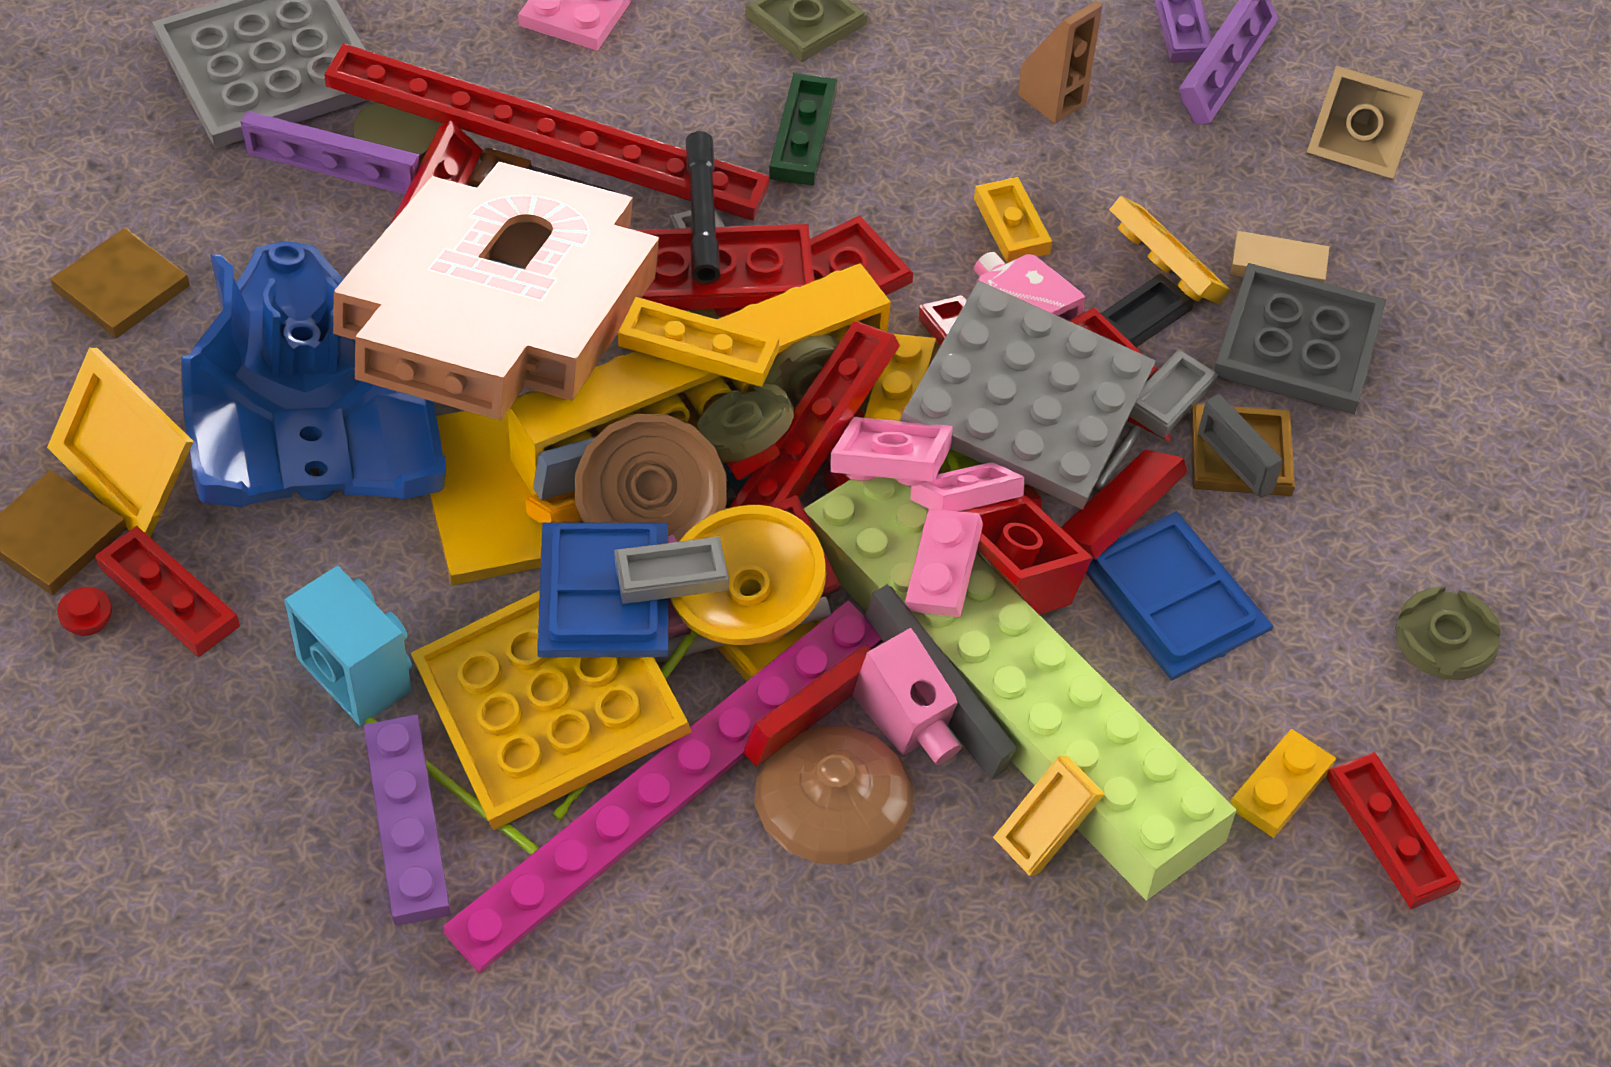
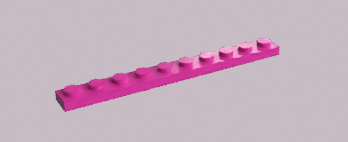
[443,600,883,973]

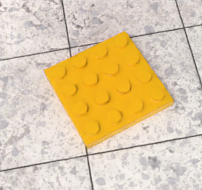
[411,590,692,830]

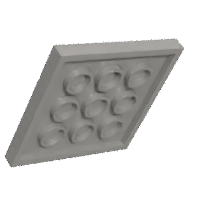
[152,0,367,149]
[900,280,1156,510]

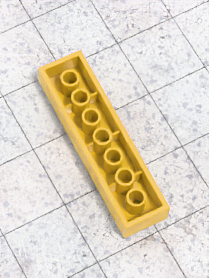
[507,263,891,495]

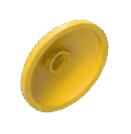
[671,505,826,645]

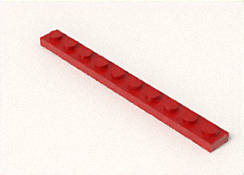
[324,43,770,221]

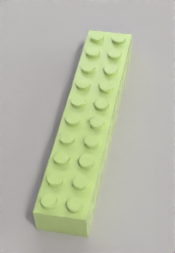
[804,477,1237,901]

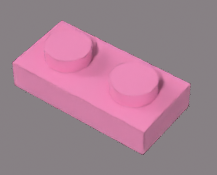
[910,462,1024,512]
[905,509,983,617]

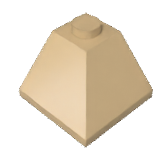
[1307,66,1424,179]

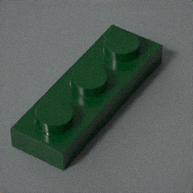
[769,73,837,186]

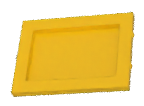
[47,348,194,538]

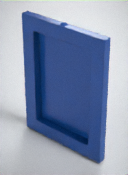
[1086,511,1273,681]
[538,523,668,657]

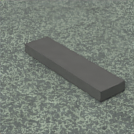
[865,584,1017,779]

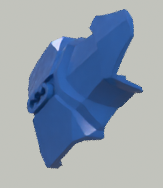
[181,241,446,508]

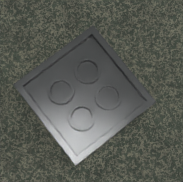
[1214,263,1387,415]

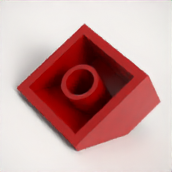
[962,495,1093,615]

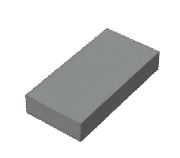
[1129,349,1219,439]
[614,537,729,604]

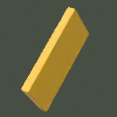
[429,411,542,586]

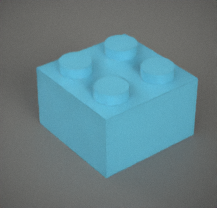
[284,565,412,726]

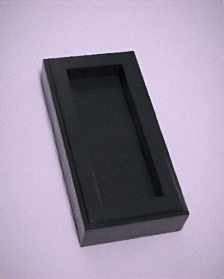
[1100,273,1194,348]

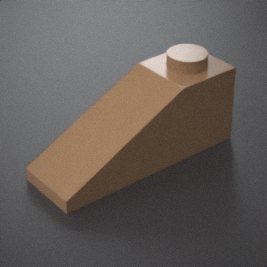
[1018,1,1103,124]

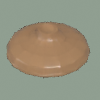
[575,414,726,542]
[754,725,913,864]

